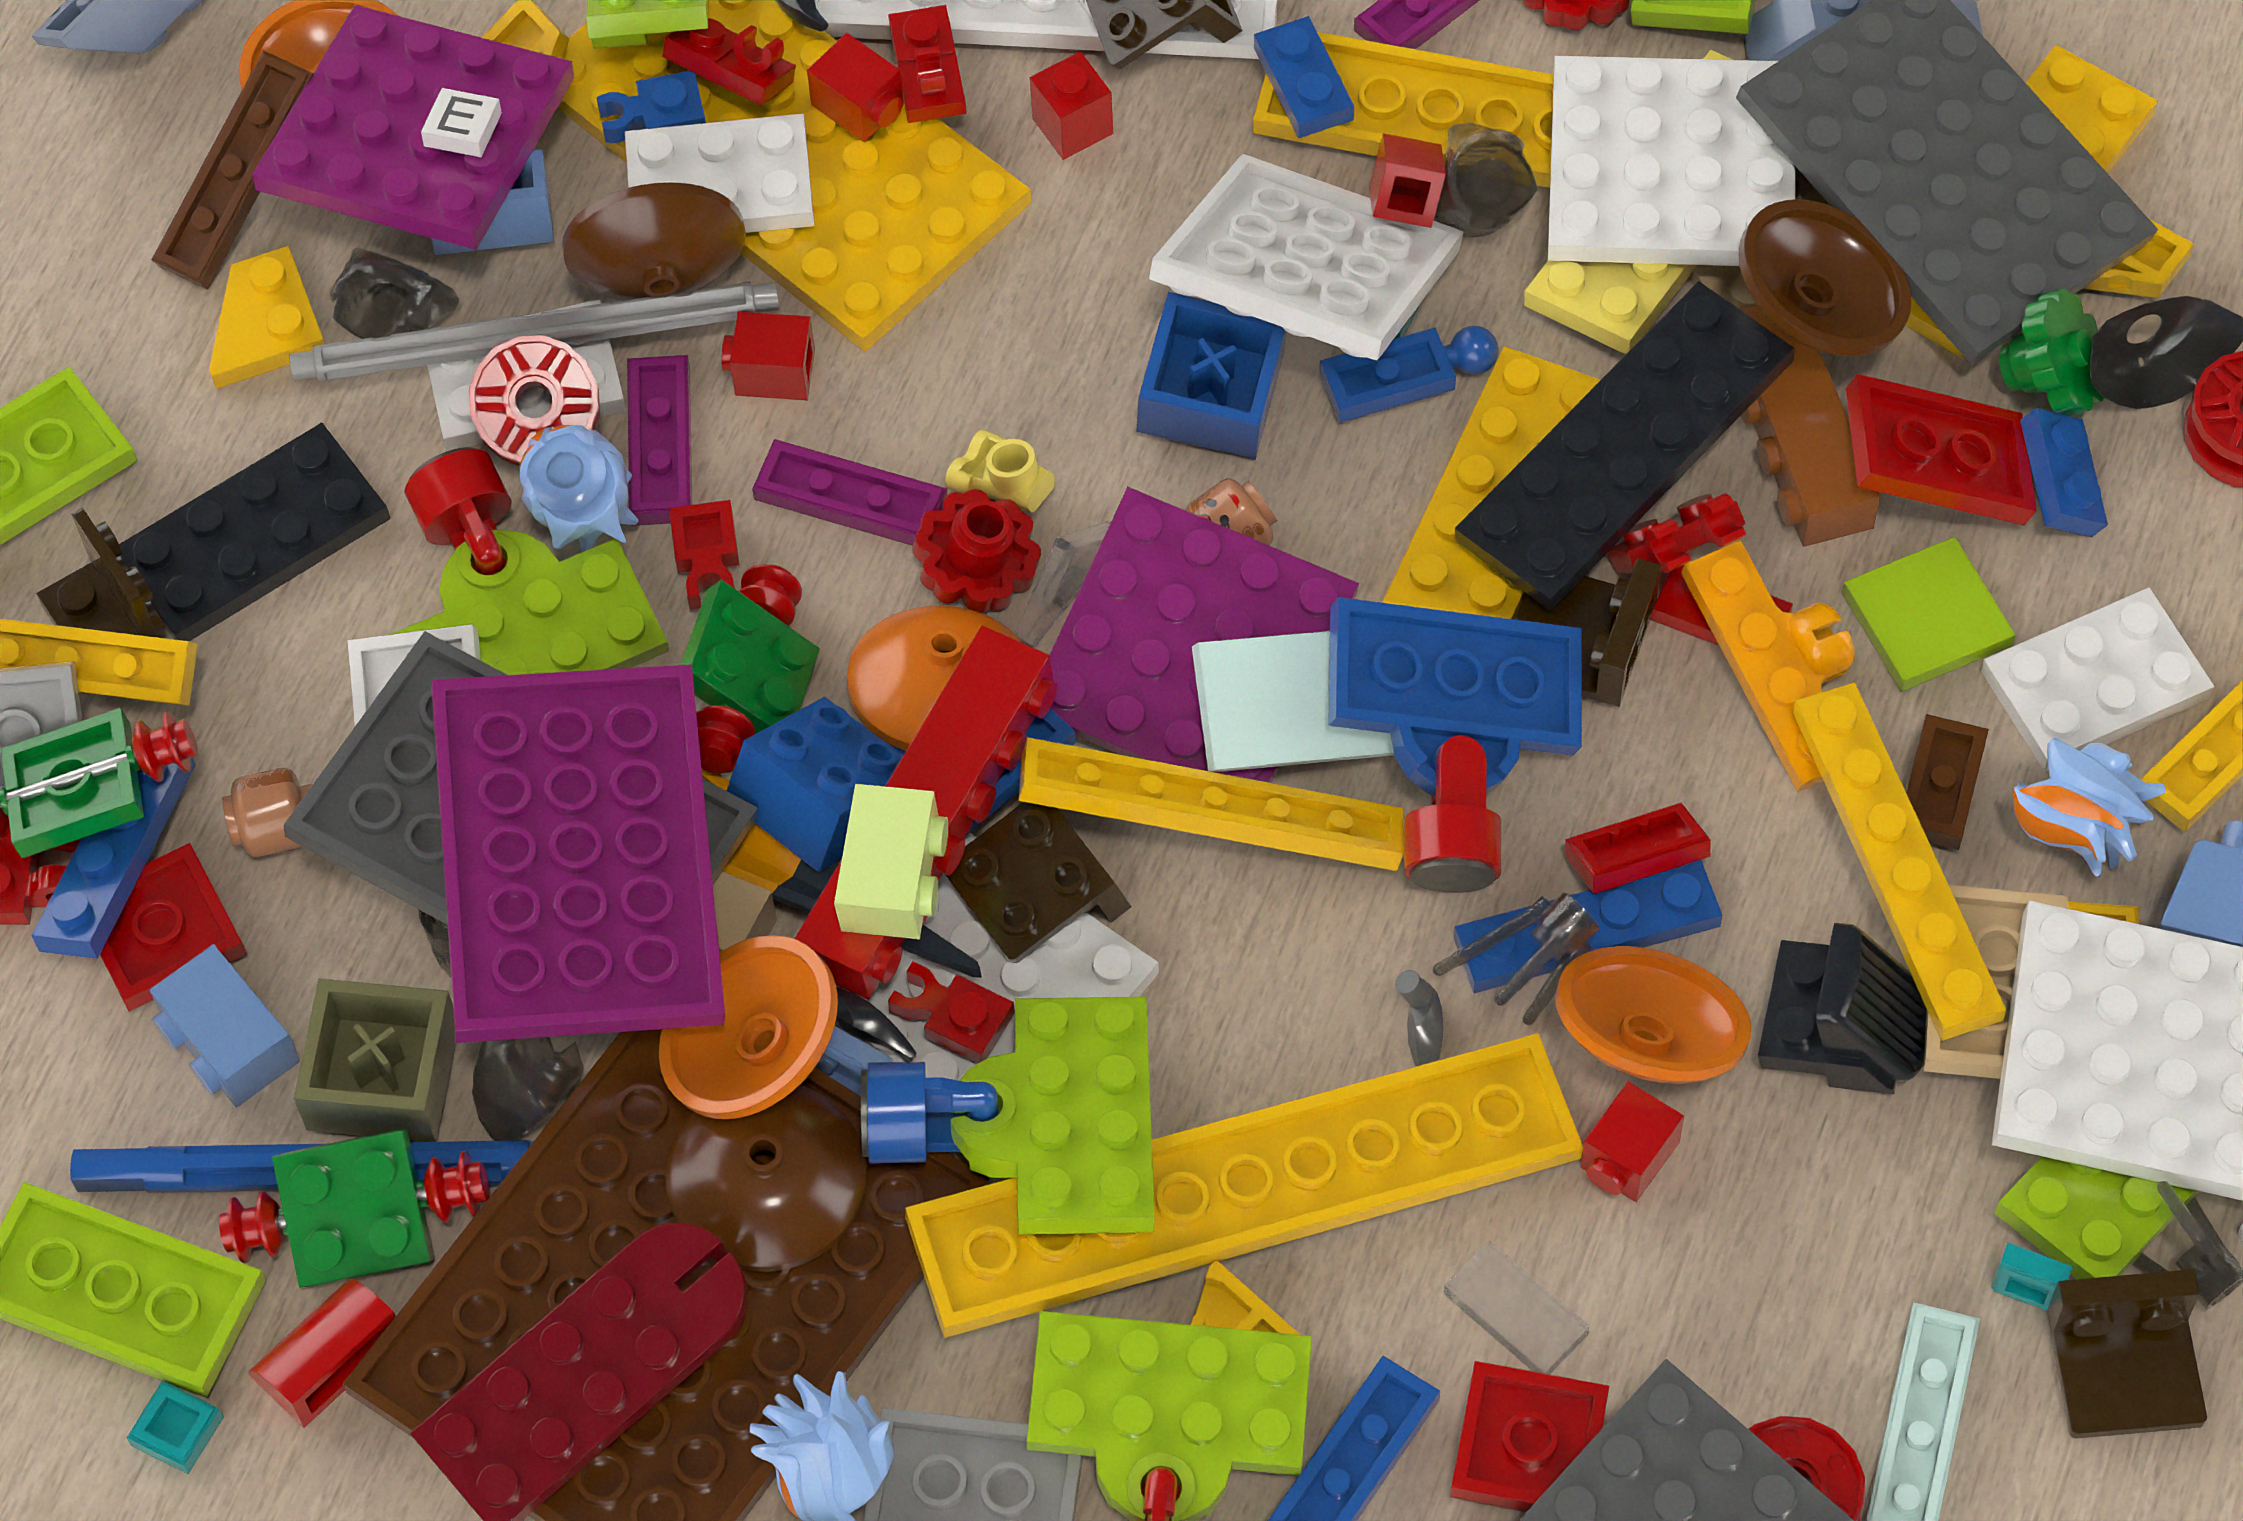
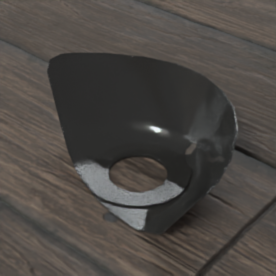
[2090,296,2243,409]

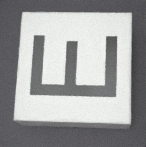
[421,88,502,157]

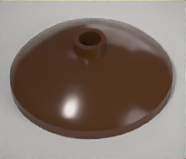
[562,182,746,300]
[1739,199,1911,356]
[665,1085,867,1272]

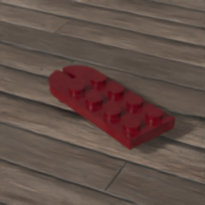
[410,1222,748,1521]

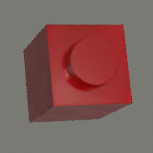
[807,33,904,142]
[1029,51,1114,160]
[1369,133,1446,228]
[721,311,815,401]
[1580,1081,1684,1203]

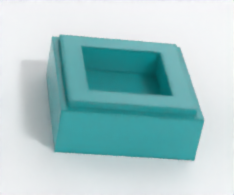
[1991,1242,2073,1311]
[126,1380,224,1474]

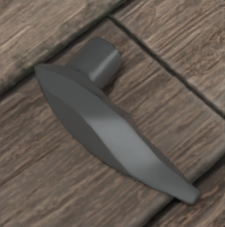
[1395,970,1444,1067]

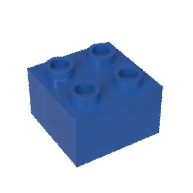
[1136,292,1287,460]
[726,696,903,872]

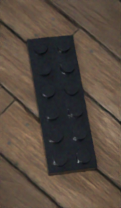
[1455,281,1794,611]

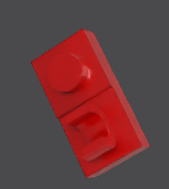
[888,5,967,123]
[662,18,796,106]

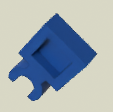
[597,71,706,143]

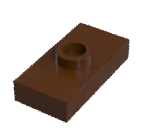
[1906,714,1989,850]

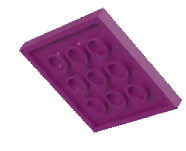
[252,5,575,250]
[1049,486,1359,783]

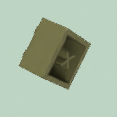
[293,978,456,1142]

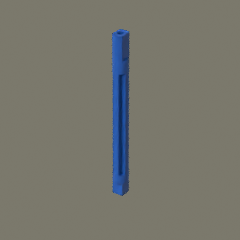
[70,1140,533,1193]

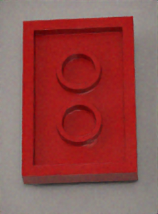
[1846,374,2037,526]

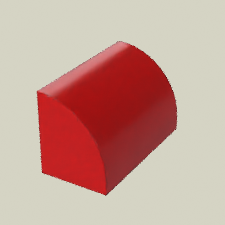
[249,1278,395,1428]

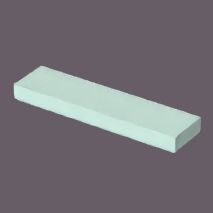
[1866,1302,1980,1521]

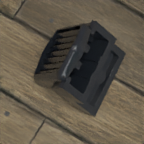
[1758,923,1927,1094]

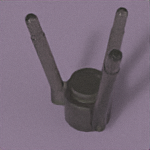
[1433,892,1600,1026]
[2133,1181,2243,1310]

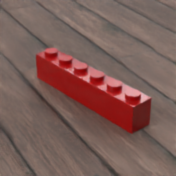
[794,625,1057,1000]

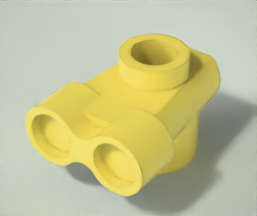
[945,429,1055,512]

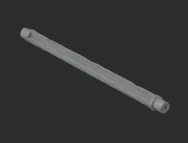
[289,281,780,382]

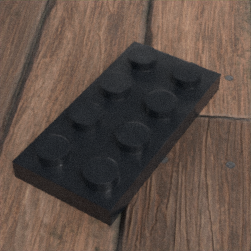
[120,422,391,641]

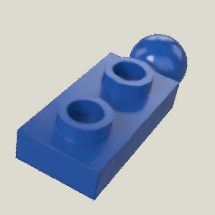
[1319,326,1499,423]

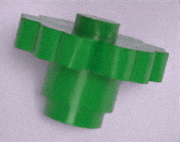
[1999,288,2104,416]

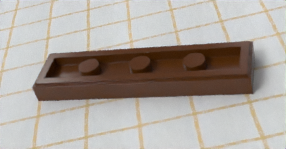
[151,50,314,289]

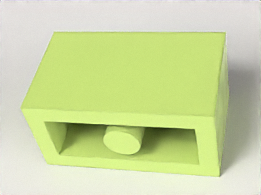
[834,784,948,939]

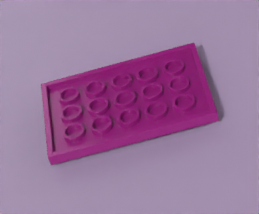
[431,665,725,1043]

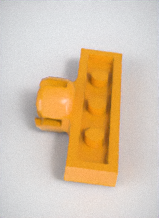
[1681,540,1855,792]

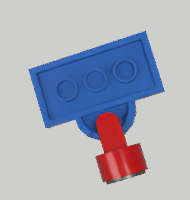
[1328,597,1582,892]

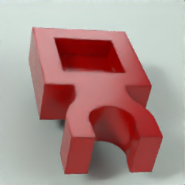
[669,500,740,610]
[888,961,1015,1063]

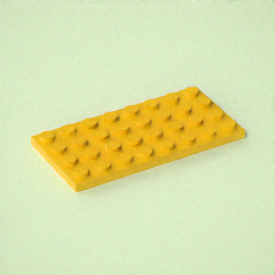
[557,0,1032,352]

